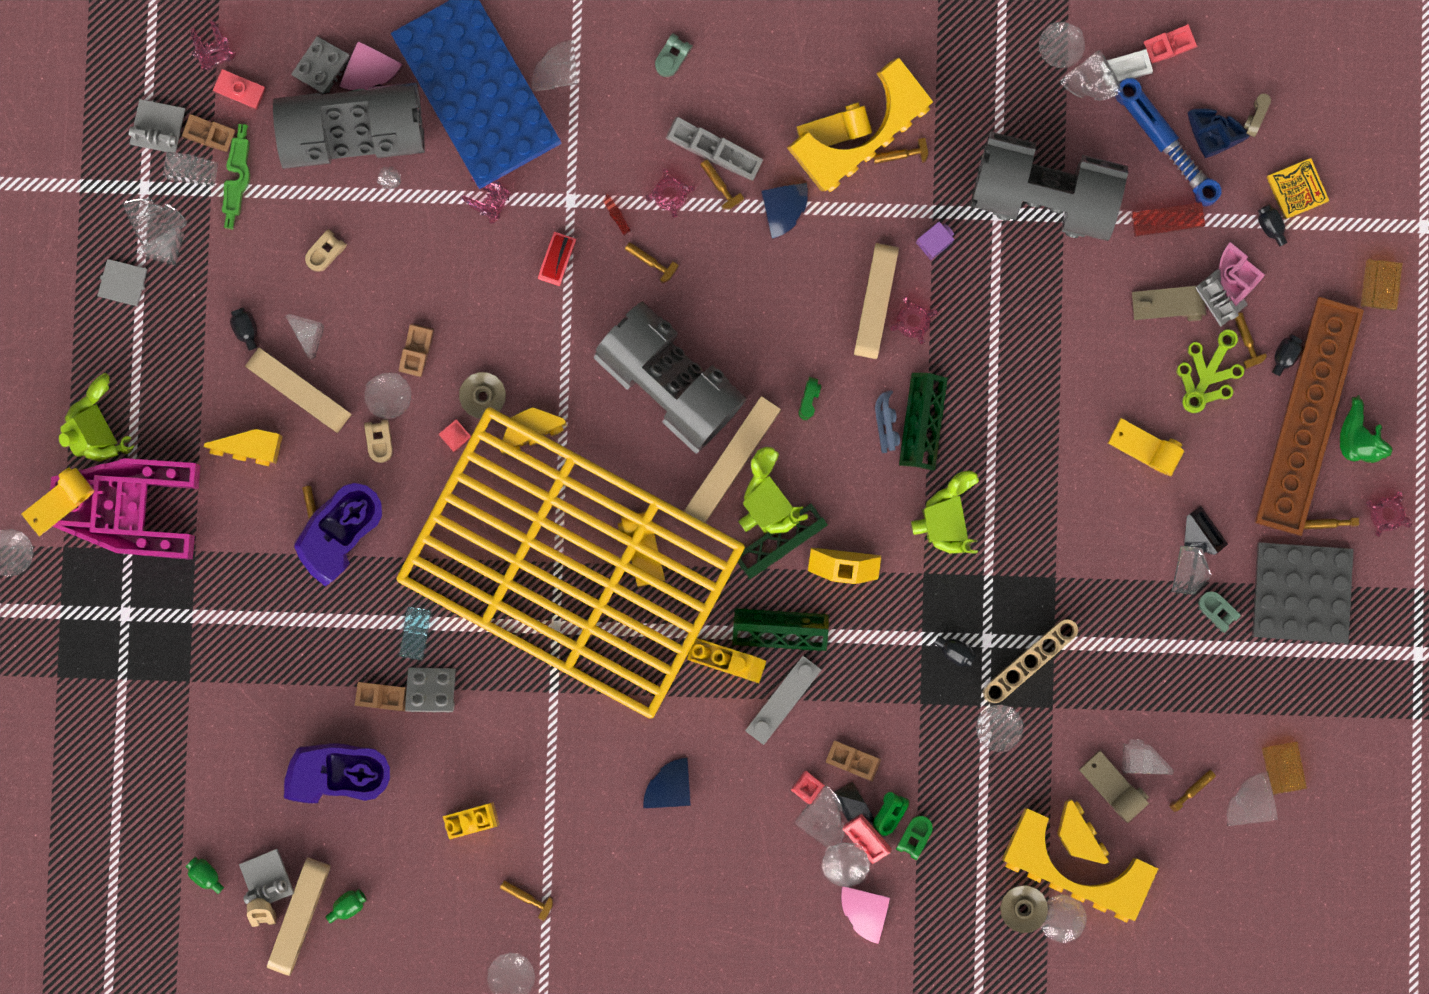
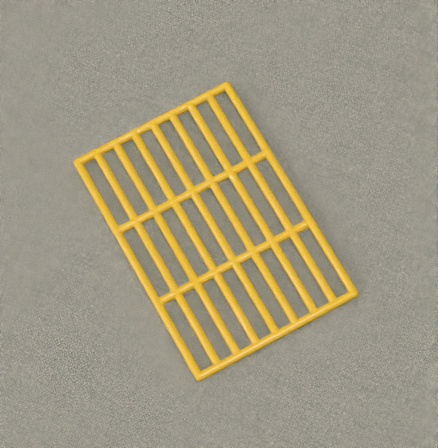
[396,407,745,719]

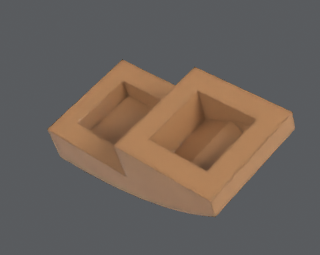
[181,114,235,152]
[398,323,434,377]
[355,682,407,712]
[826,740,881,782]

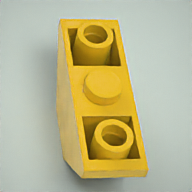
[500,407,567,456]
[808,547,881,584]
[1057,799,1109,864]
[443,802,500,839]

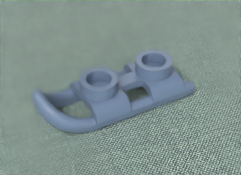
[875,390,900,453]

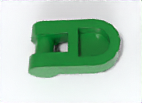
[798,376,822,420]
[873,792,909,836]
[896,816,933,861]

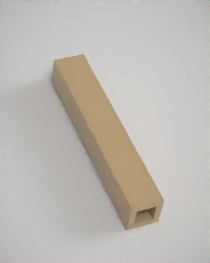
[684,396,781,529]

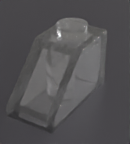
[163,151,218,186]
[1122,739,1173,775]

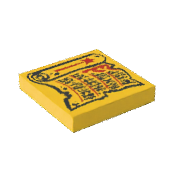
[1267,158,1329,220]

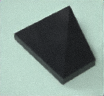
[1184,506,1228,555]
[832,782,874,826]

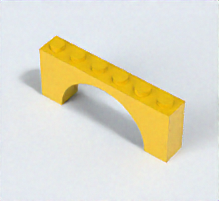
[787,58,933,192]
[1002,808,1158,923]

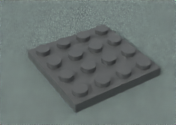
[1252,542,1354,644]

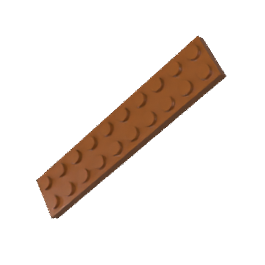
[1255,297,1364,536]

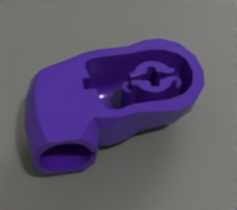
[294,483,382,586]
[284,743,390,803]

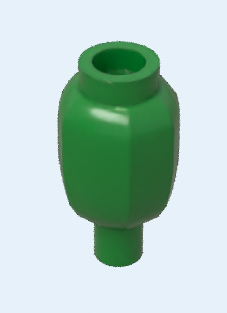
[185,856,225,894]
[325,889,367,923]

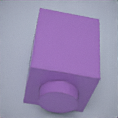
[916,222,954,260]

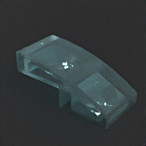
[399,607,431,661]

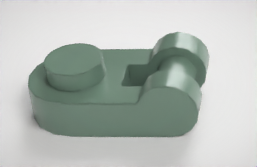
[655,33,693,77]
[1198,591,1241,633]

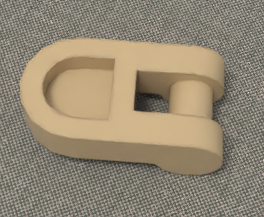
[305,229,347,272]
[364,419,393,463]
[247,898,276,927]

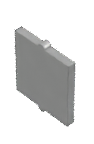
[97,259,148,307]

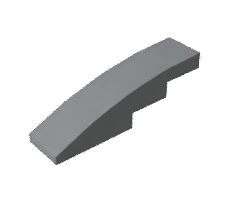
[665,117,763,181]

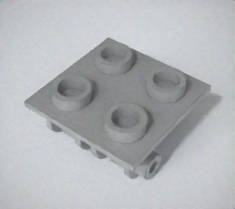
[291,37,350,95]
[129,99,185,154]
[1195,268,1248,326]
[405,668,456,713]
[239,849,294,904]

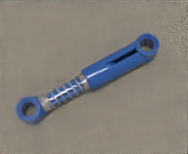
[1115,78,1222,207]

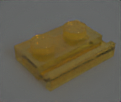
[1361,259,1402,311]
[1262,741,1307,795]

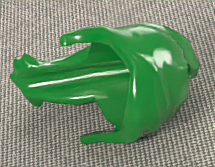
[1340,395,1393,463]

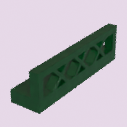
[899,373,948,471]
[737,503,828,580]
[732,608,829,651]

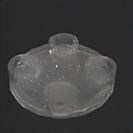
[1039,22,1085,68]
[365,373,411,419]
[0,529,33,576]
[976,705,1023,752]
[822,843,870,887]
[1041,895,1087,943]
[487,953,535,994]

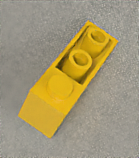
[203,429,282,466]
[687,638,766,683]

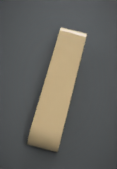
[854,243,899,359]
[245,347,352,433]
[983,619,1078,703]
[267,857,330,976]

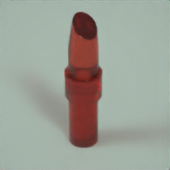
[603,194,631,235]

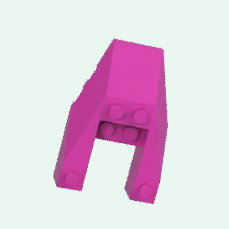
[50,458,200,559]

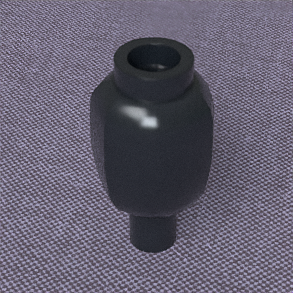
[1258,204,1288,247]
[230,307,258,351]
[1272,334,1303,377]
[934,636,977,667]

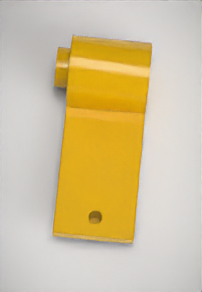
[796,102,872,146]
[1108,418,1184,476]
[21,467,94,536]
[618,512,665,587]

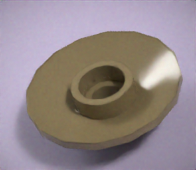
[459,372,506,419]
[1000,885,1048,933]

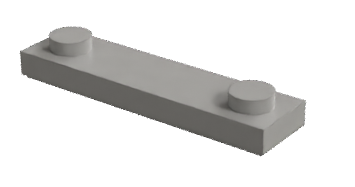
[745,656,821,745]

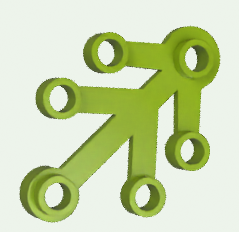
[1176,330,1244,413]

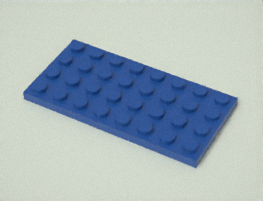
[391,0,562,189]

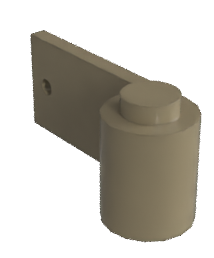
[1132,286,1206,321]
[1078,750,1149,823]

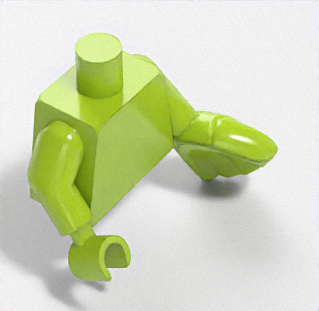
[59,373,135,462]
[738,447,808,534]
[911,470,979,554]

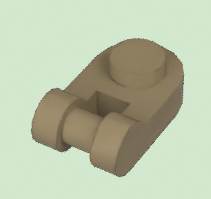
[1243,93,1271,137]

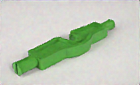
[222,124,250,229]

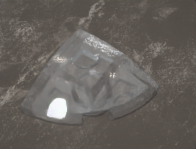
[531,40,578,91]
[1059,50,1123,100]
[123,199,187,249]
[1227,772,1278,826]
[794,786,845,853]

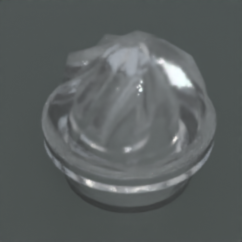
[377,166,401,189]

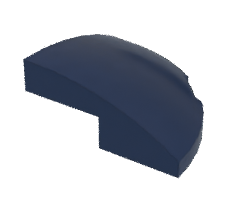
[1188,109,1250,158]
[761,183,808,239]
[643,758,691,809]

